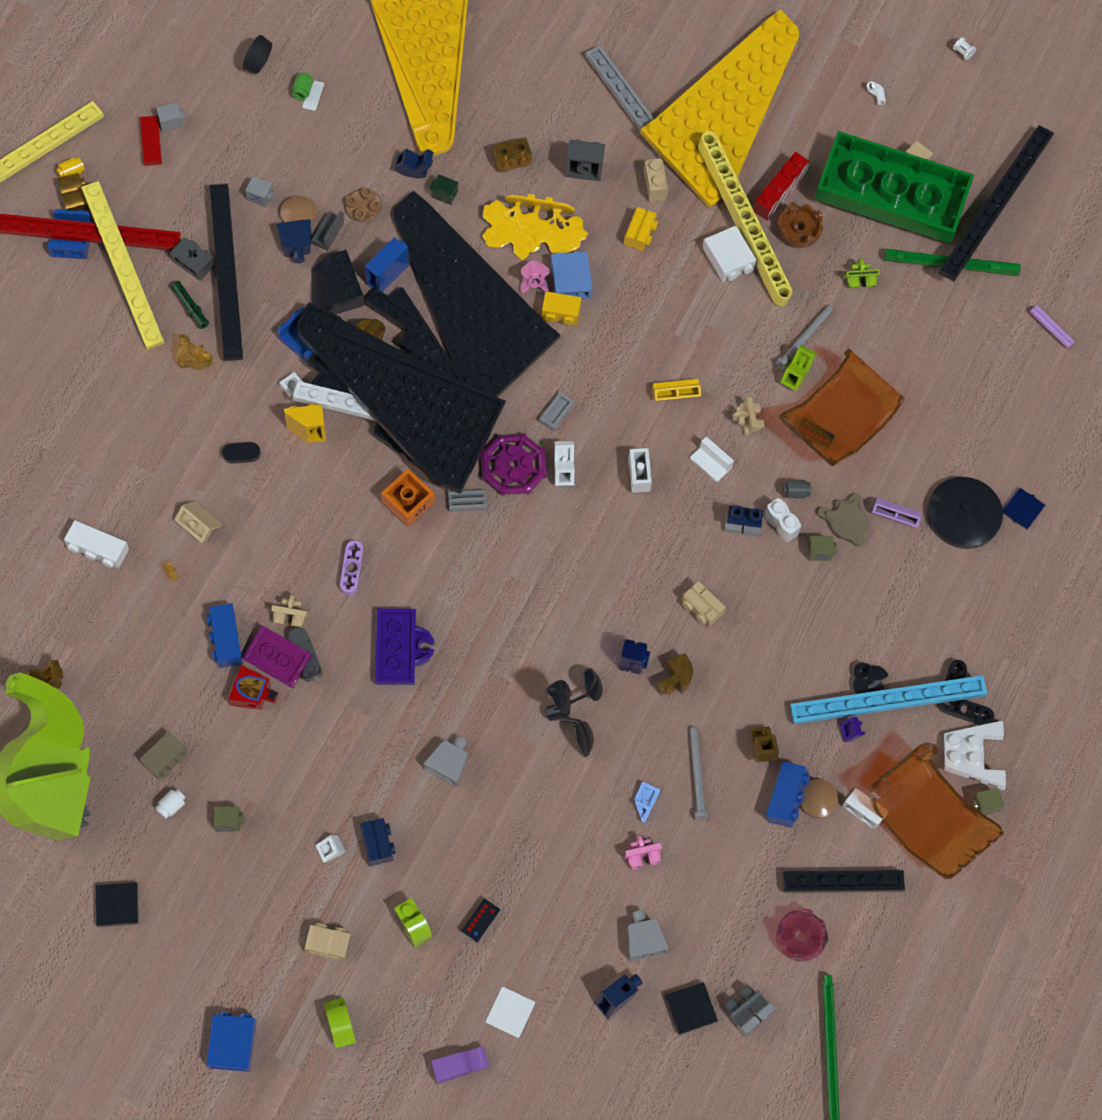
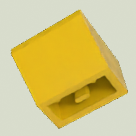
[284,404,326,443]

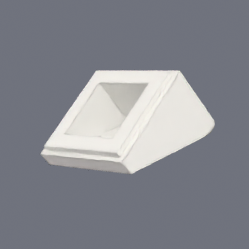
[315,835,346,863]

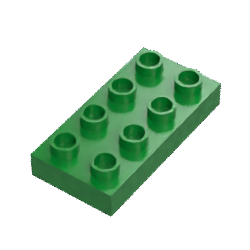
[814,131,974,244]

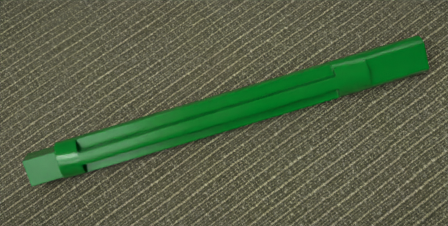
[885,248,1021,276]

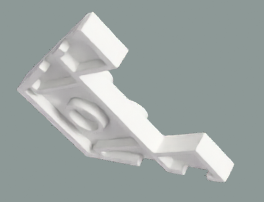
[944,721,1006,790]

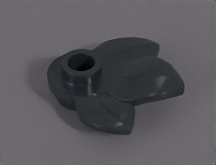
[853,662,888,694]

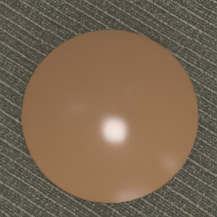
[346,187,382,222]
[280,196,316,222]
[800,779,838,819]

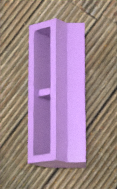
[872,498,922,528]

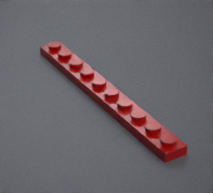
[0,214,181,251]

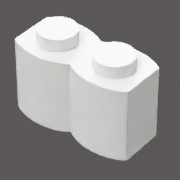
[765,498,801,543]

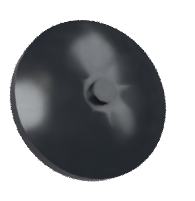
[927,477,1003,549]

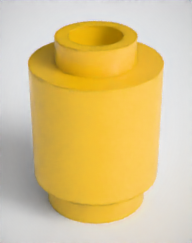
[56,157,85,177]

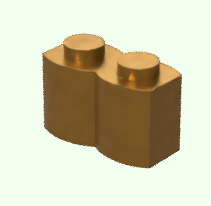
[57,173,89,211]

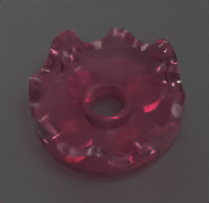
[776,908,829,962]

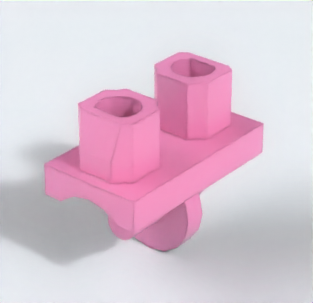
[624,835,662,870]

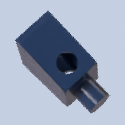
[276,219,312,263]
[594,974,642,1019]

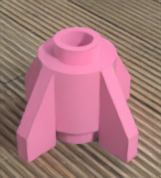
[520,261,550,293]

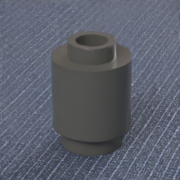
[782,479,811,499]

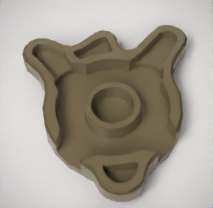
[818,494,869,547]

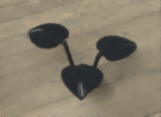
[545,668,603,757]

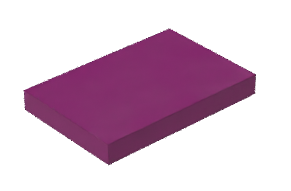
[242,625,313,689]

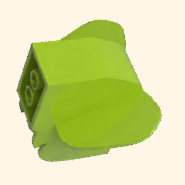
[0,672,91,841]

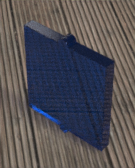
[1003,488,1046,530]

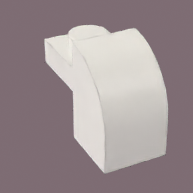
[554,441,575,486]

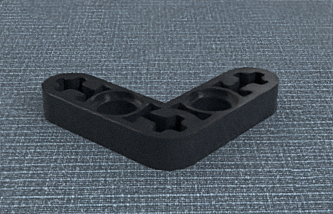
[938,660,994,725]

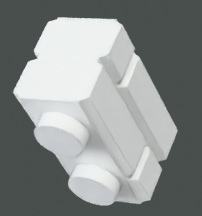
[628,448,652,493]

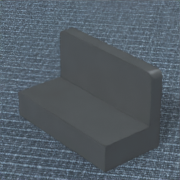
[311,211,344,251]

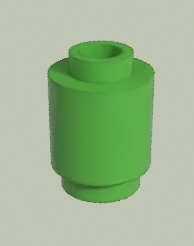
[292,73,314,100]

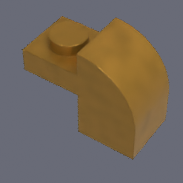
[657,653,693,695]
[25,660,63,689]
[750,726,779,763]

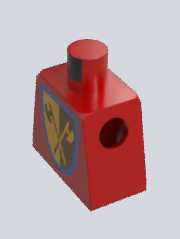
[228,665,279,710]

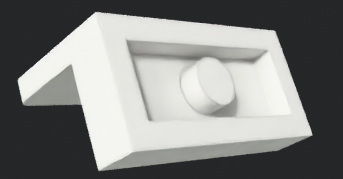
[690,437,734,482]
[842,788,888,830]

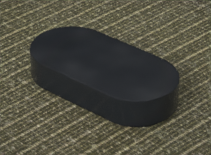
[222,442,261,464]

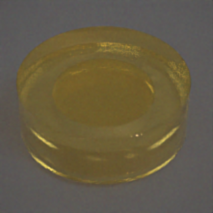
[165,562,180,582]

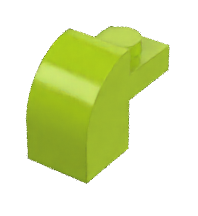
[780,345,817,391]
[394,898,432,948]
[324,997,356,1048]

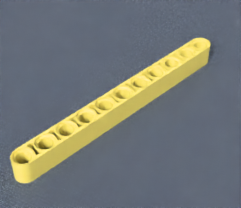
[698,131,793,307]

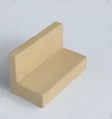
[174,501,222,543]

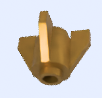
[356,319,385,341]

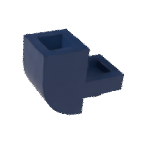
[393,148,434,179]

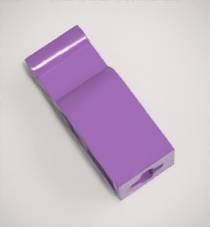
[431,1046,489,1084]

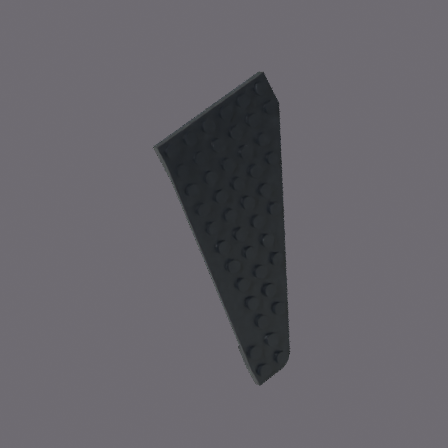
[393,190,560,397]

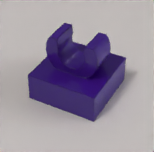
[840,717,865,742]

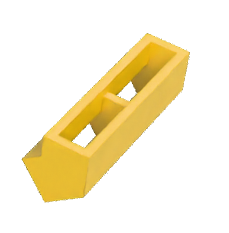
[652,379,701,401]

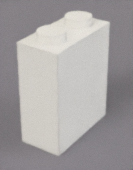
[702,226,756,282]

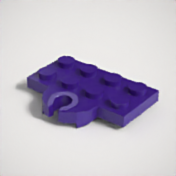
[375,608,435,685]

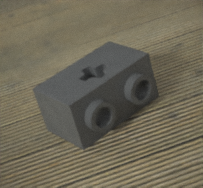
[170,237,214,281]

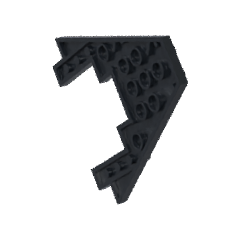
[307,287,466,394]

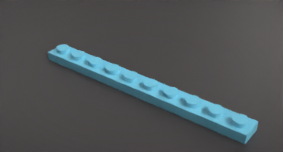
[790,675,988,725]

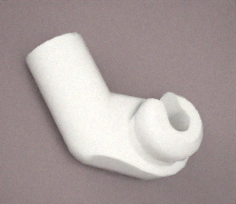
[867,81,886,105]

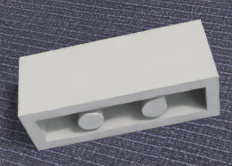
[64,520,129,569]

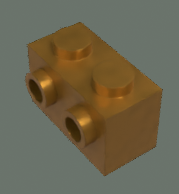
[492,137,532,172]

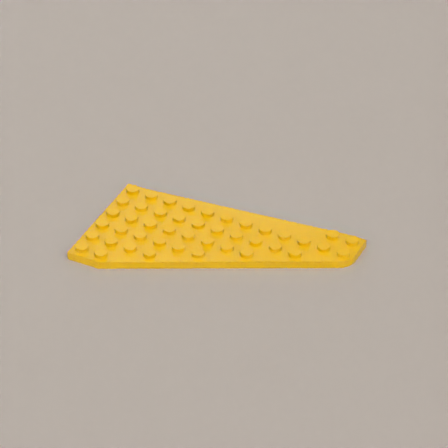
[370,0,468,156]
[639,10,799,209]

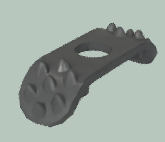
[288,627,323,682]

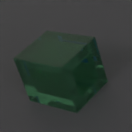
[430,174,459,205]

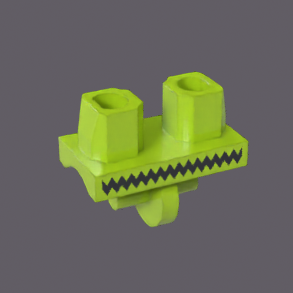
[844,258,880,289]

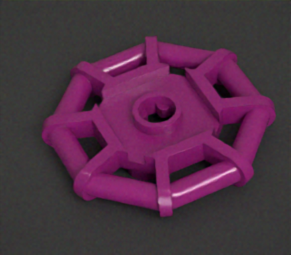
[480,433,548,496]

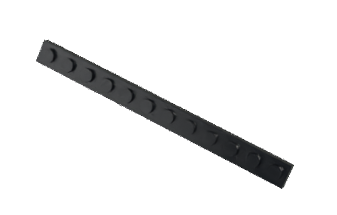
[939,125,1054,282]

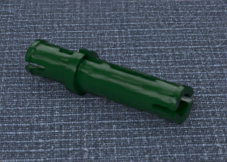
[171,281,209,329]

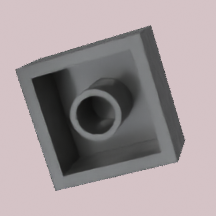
[565,139,605,181]

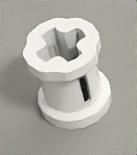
[953,37,976,60]

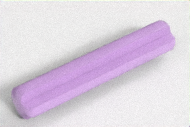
[1030,306,1074,348]

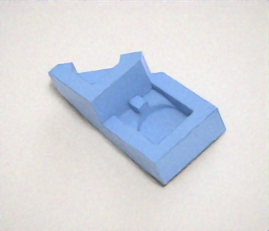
[634,782,661,823]

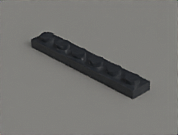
[782,870,905,893]

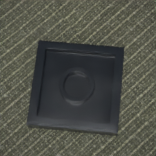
[96,882,139,927]
[665,982,718,1035]

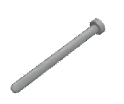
[775,305,833,370]
[690,727,709,820]

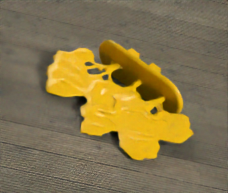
[482,194,588,261]

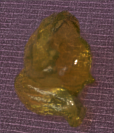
[175,334,214,370]

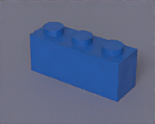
[207,603,243,668]
[766,761,810,828]

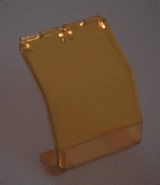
[779,349,905,466]
[868,743,1004,879]

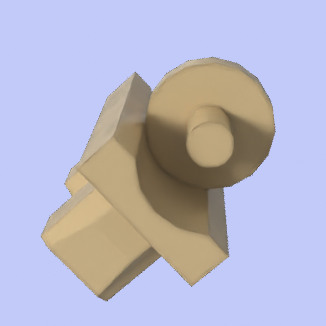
[732,397,764,436]
[271,594,309,627]

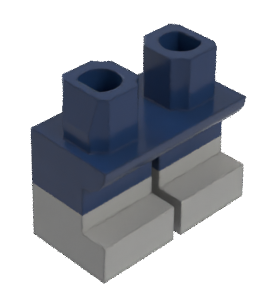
[724,505,763,537]

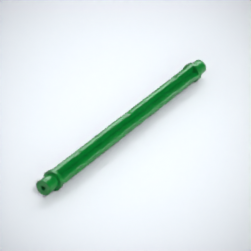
[822,975,840,1120]

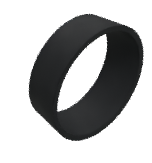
[243,35,272,74]

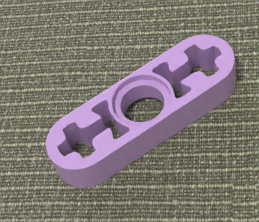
[340,541,363,596]

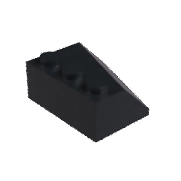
[312,249,364,314]

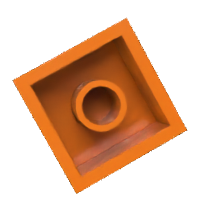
[381,469,435,527]

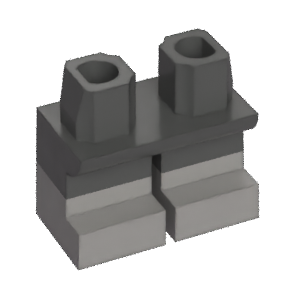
[725,985,776,1037]

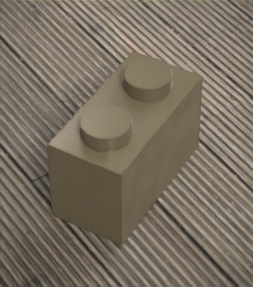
[140,732,188,781]

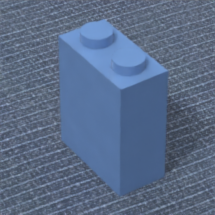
[550,251,592,300]

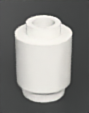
[155,789,185,819]

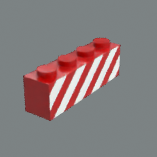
[753,152,810,221]

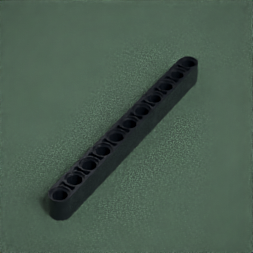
[210,183,243,361]

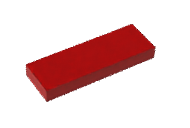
[140,115,162,166]

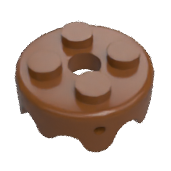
[777,202,823,248]

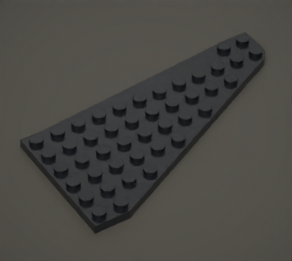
[297,302,506,494]

